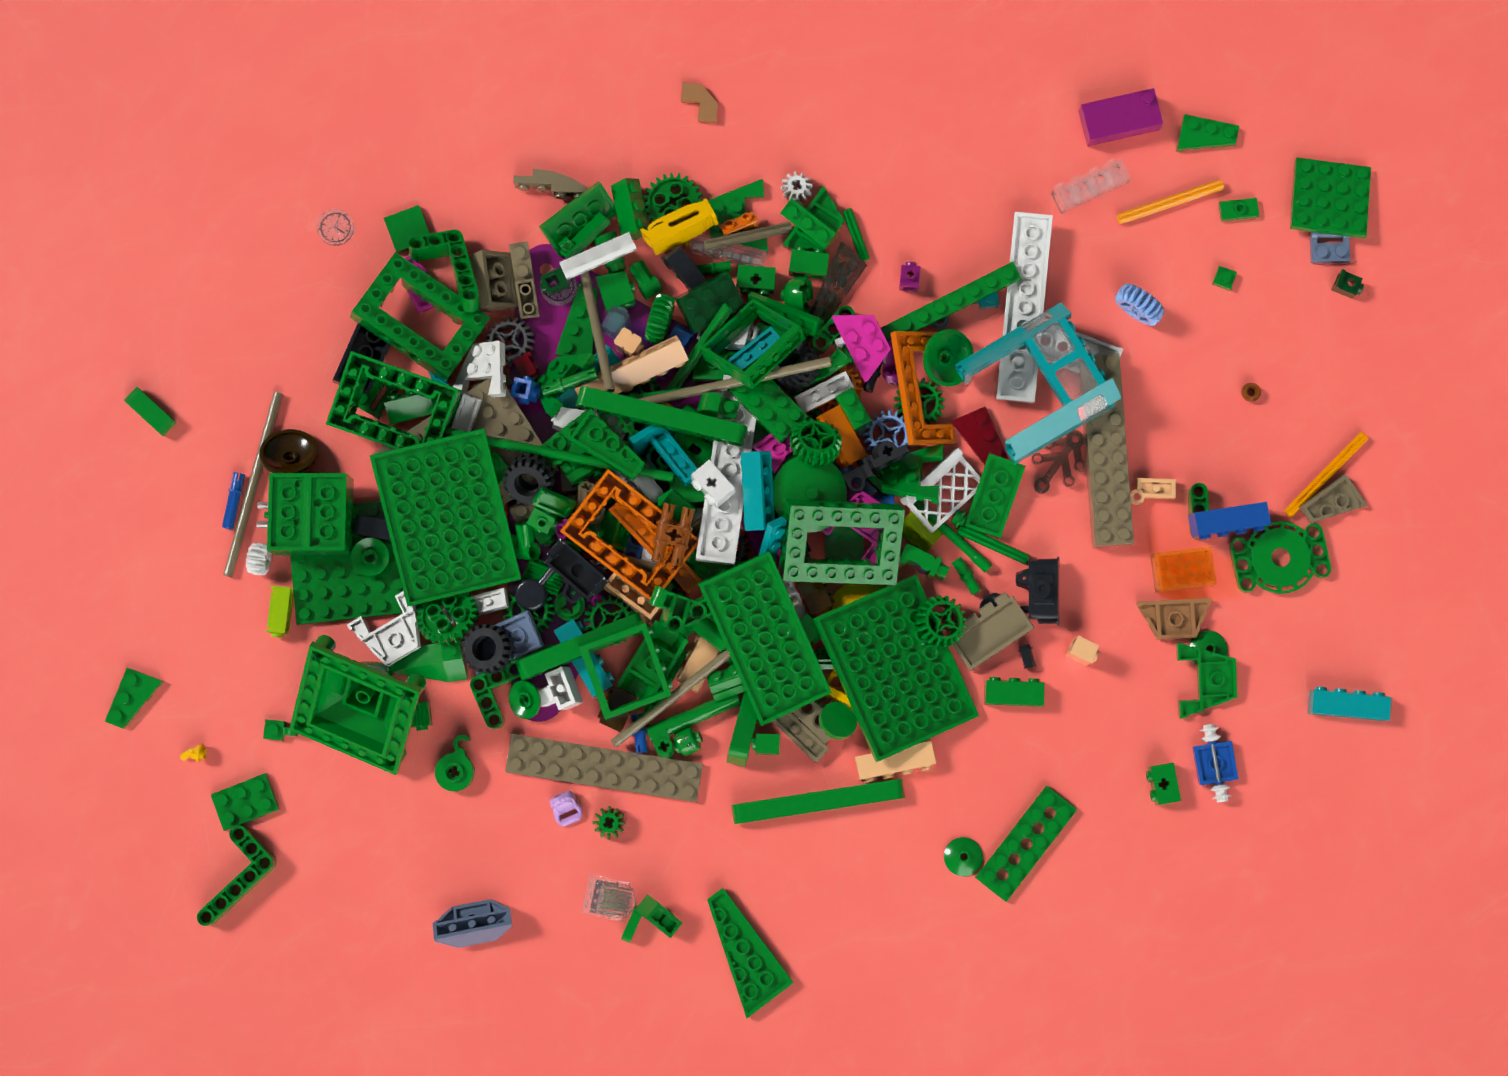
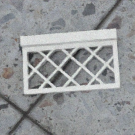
[899,448,981,533]

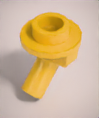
[180,743,207,762]

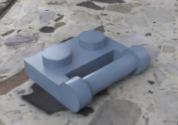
[1309,232,1350,263]

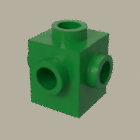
[527,507,559,534]

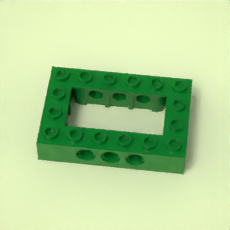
[350,252,491,383]
[326,351,463,449]
[779,499,905,585]

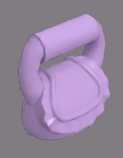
[549,791,582,827]

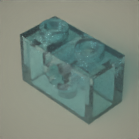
[601,306,631,339]

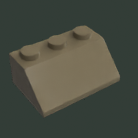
[469,250,519,312]

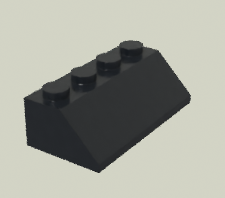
[333,323,390,395]

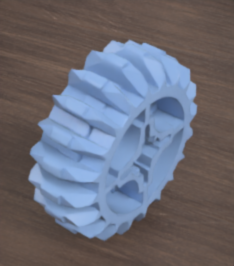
[1115,283,1165,326]
[863,410,912,455]

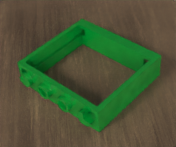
[700,299,805,389]
[578,620,673,720]

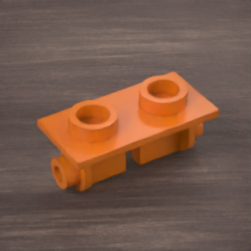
[718,212,760,236]

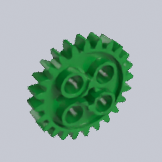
[643,173,703,222]
[416,592,479,645]

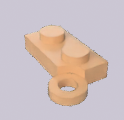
[1130,478,1176,505]

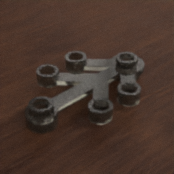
[1031,430,1086,494]

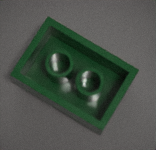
[674,272,745,333]

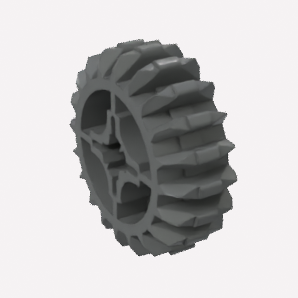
[484,316,536,368]

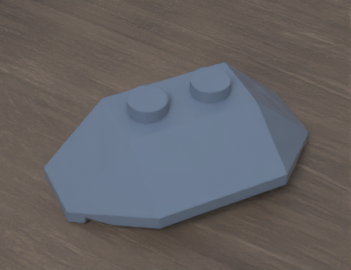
[432,899,512,948]

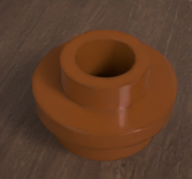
[1241,383,1261,402]

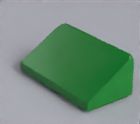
[657,488,697,524]

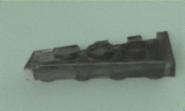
[809,242,867,326]

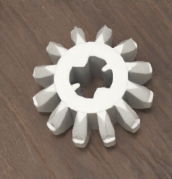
[781,171,813,201]
[246,543,272,576]

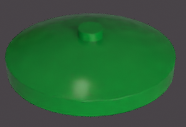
[773,456,847,532]

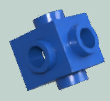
[510,376,541,405]

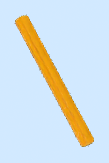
[1116,179,1224,224]
[1284,432,1368,517]

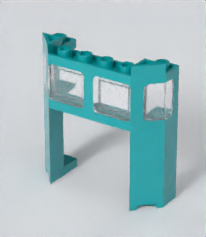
[955,302,1122,465]

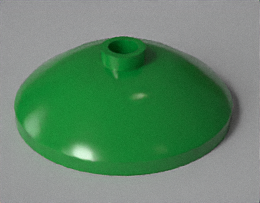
[923,329,974,387]

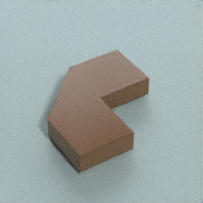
[681,82,718,123]

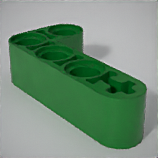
[726,692,757,767]

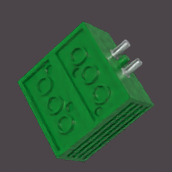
[256,473,354,556]

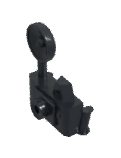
[515,537,611,611]
[979,557,1060,626]

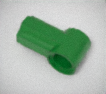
[629,260,663,300]
[514,521,540,560]

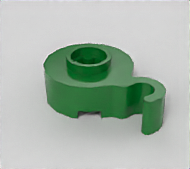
[435,735,475,792]

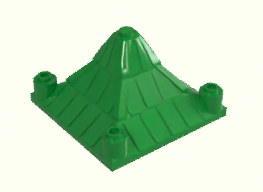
[289,635,426,775]

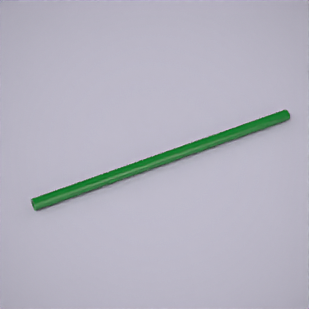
[446,428,674,482]

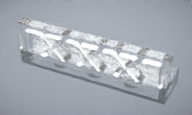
[690,235,768,267]

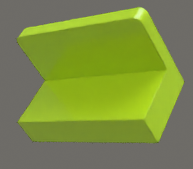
[902,512,943,552]

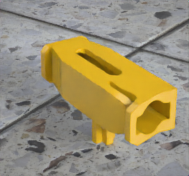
[640,198,718,255]

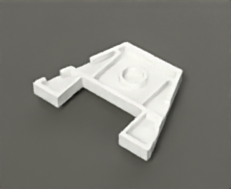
[453,341,506,397]
[347,591,421,666]

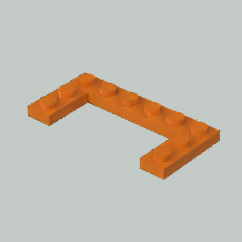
[891,331,956,445]

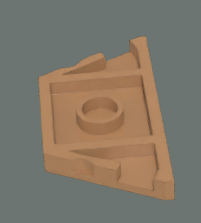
[1136,598,1212,640]

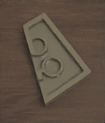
[1299,474,1367,523]

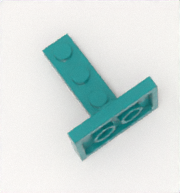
[629,425,697,486]

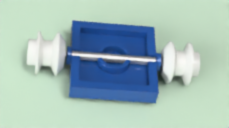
[1192,724,1239,803]

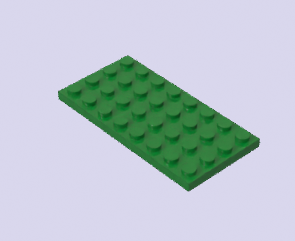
[698,551,832,726]

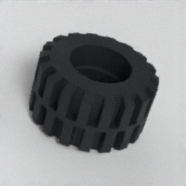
[774,341,821,391]
[503,453,556,506]
[462,624,515,674]

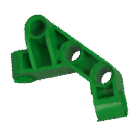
[649,569,726,633]

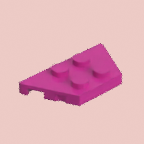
[832,315,891,382]

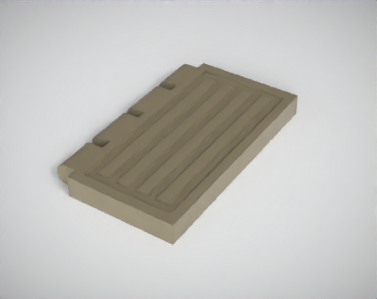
[948,592,1035,671]

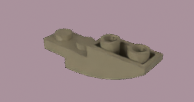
[513,169,588,199]
[509,241,540,319]

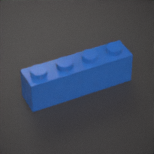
[1188,502,1271,540]

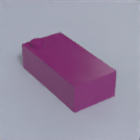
[1078,88,1163,147]

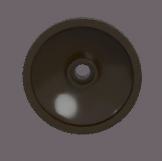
[259,429,318,473]

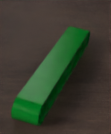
[515,612,643,681]

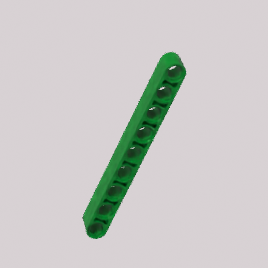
[576,386,748,446]
[731,779,905,824]

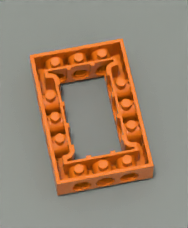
[560,469,699,600]

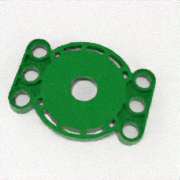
[1229,521,1331,594]

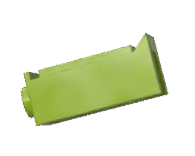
[266,585,294,638]

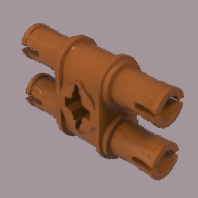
[651,503,695,567]

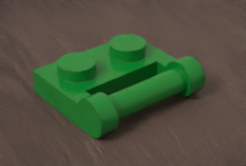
[358,380,399,420]

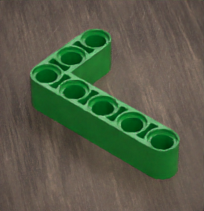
[408,230,479,312]
[470,644,554,730]
[197,825,277,926]

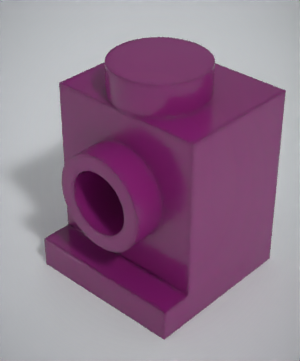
[899,262,921,292]

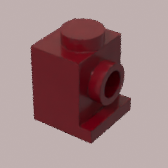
[513,351,539,382]

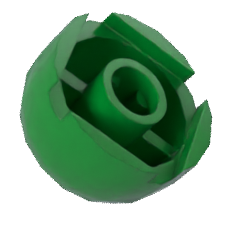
[781,276,813,313]

